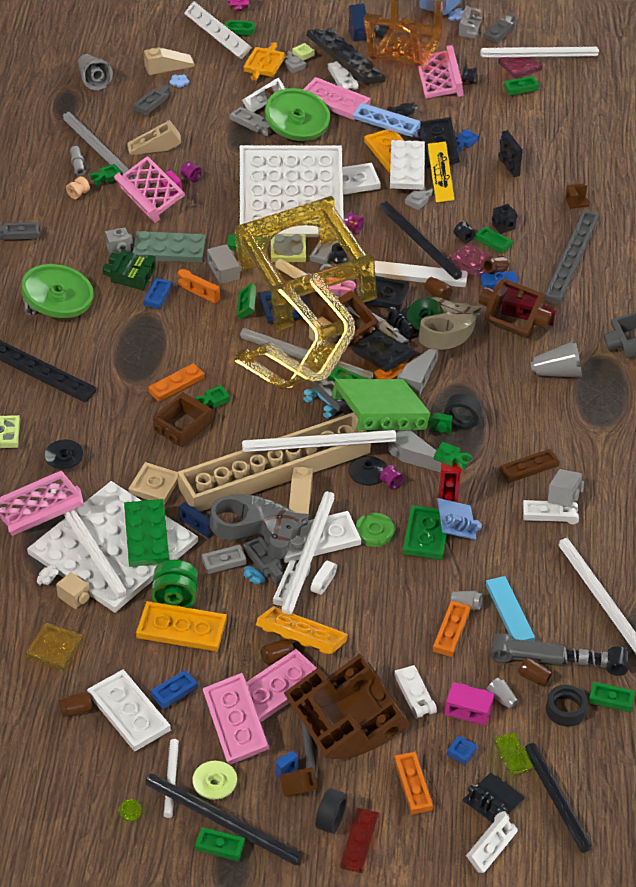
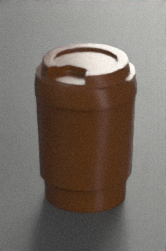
[483,256,509,273]
[424,277,453,300]
[260,639,294,665]
[518,658,552,687]
[59,692,93,717]

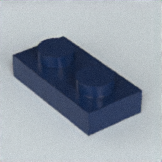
[179,502,214,539]

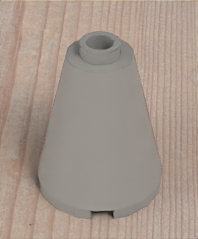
[78,54,113,90]
[530,341,582,378]

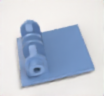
[437,498,482,540]

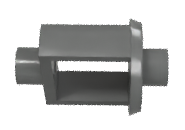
[603,312,636,358]

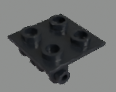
[383,307,419,339]
[462,772,525,823]

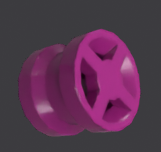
[180,161,202,182]
[344,212,364,233]
[380,465,404,490]

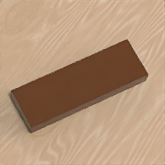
[499,449,560,483]

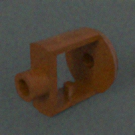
[478,279,552,338]

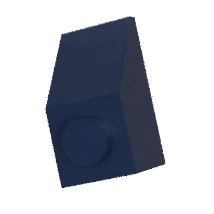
[348,3,369,42]

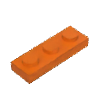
[148,363,205,402]
[433,601,471,657]
[394,752,433,815]

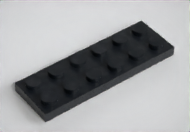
[306,29,387,82]

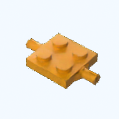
[243,42,285,81]

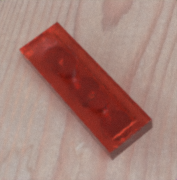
[340,808,379,874]

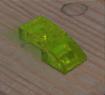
[494,732,533,775]

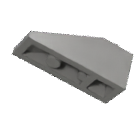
[397,348,438,396]
[388,430,441,473]

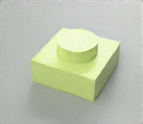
[292,43,314,61]

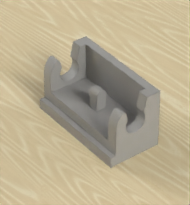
[459,6,482,38]

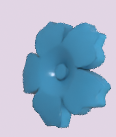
[243,566,266,585]

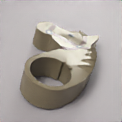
[418,297,482,350]

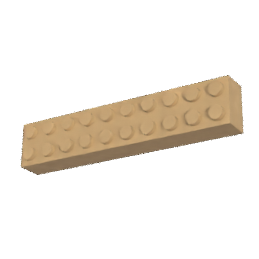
[178,412,371,512]

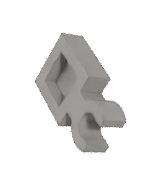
[283,51,306,73]
[405,185,433,210]

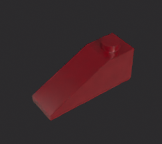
[501,288,556,326]

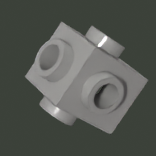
[105,227,133,254]

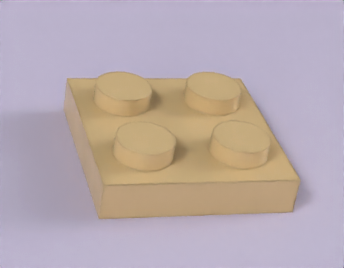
[128,462,178,505]

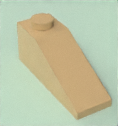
[144,48,195,75]
[127,120,181,155]
[289,467,313,521]

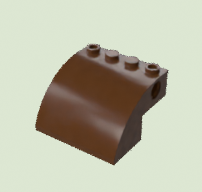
[284,654,412,759]

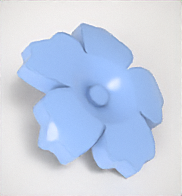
[448,8,464,21]
[170,74,189,88]

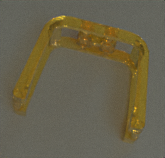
[234,273,355,389]

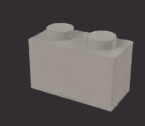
[207,244,242,284]
[548,469,584,507]

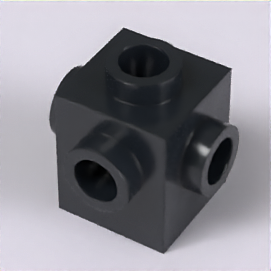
[491,204,518,234]

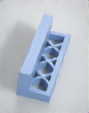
[353,103,420,137]

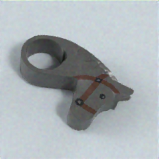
[209,494,310,559]

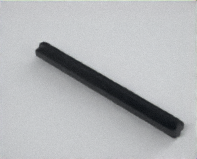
[525,743,592,853]

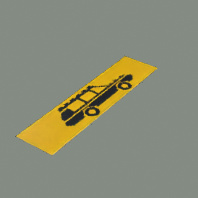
[428,142,454,202]

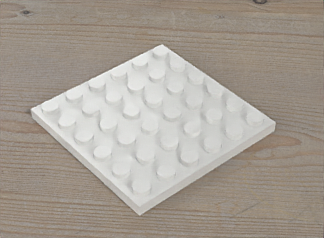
[240,146,344,237]
[27,481,198,612]

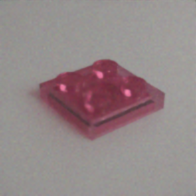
[498,57,543,79]
[448,244,493,276]

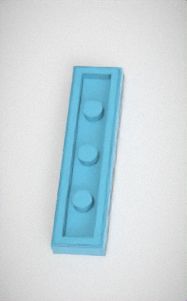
[486,576,535,641]

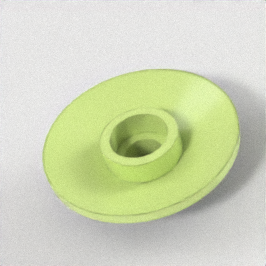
[193,761,237,799]

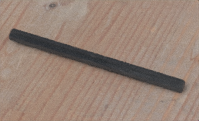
[380,201,462,280]
[145,773,302,865]

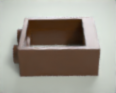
[321,290,379,347]
[153,392,212,448]

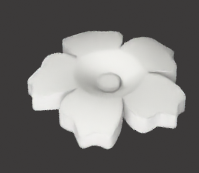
[37,564,59,585]

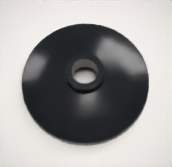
[44,439,83,469]
[349,456,387,486]

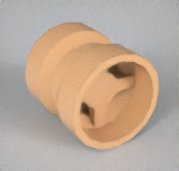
[66,176,90,199]

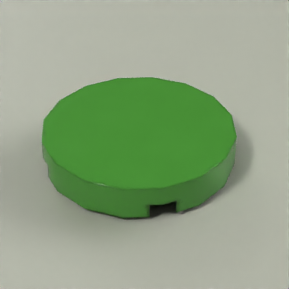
[355,513,395,547]

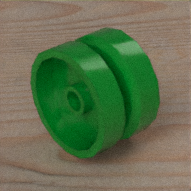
[151,560,198,608]

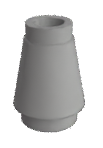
[451,591,483,611]
[487,678,518,709]

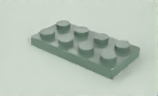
[133,231,206,263]

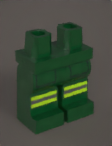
[103,250,156,291]

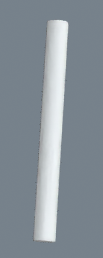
[164,739,179,818]

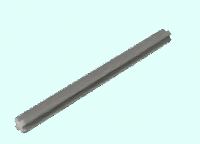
[63,112,136,185]
[240,328,374,379]

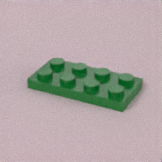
[124,499,169,567]

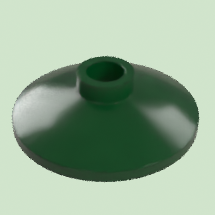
[407,297,442,330]

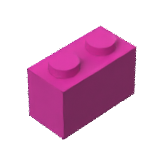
[445,682,494,726]

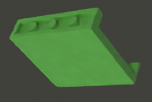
[332,379,430,430]

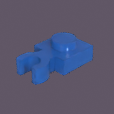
[456,129,479,152]

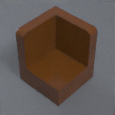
[565,183,589,209]
[279,767,318,796]

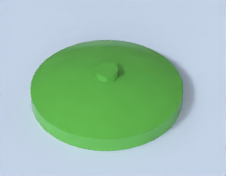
[265,88,330,141]
[21,264,93,318]

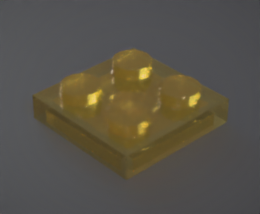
[26,622,83,671]

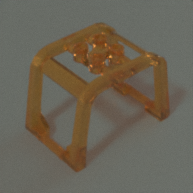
[364,0,443,67]

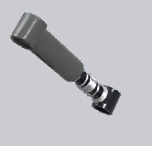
[491,634,628,676]

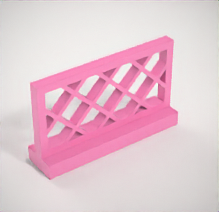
[416,45,464,99]
[114,156,185,223]
[0,471,84,536]

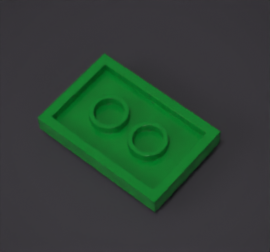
[403,505,447,560]

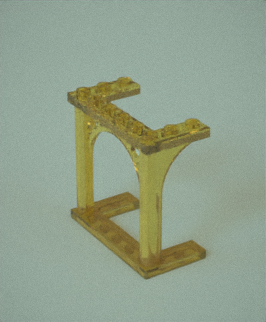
[234,196,377,331]

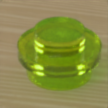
[119,799,142,821]

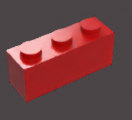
[438,463,461,509]

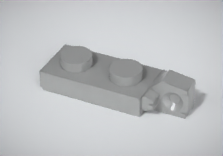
[230,107,272,136]

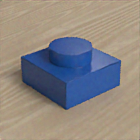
[447,735,477,765]
[275,751,298,779]

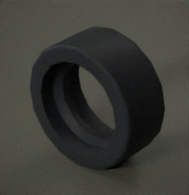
[444,394,482,429]
[546,684,588,727]
[315,788,348,834]

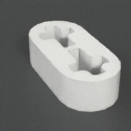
[311,561,337,595]

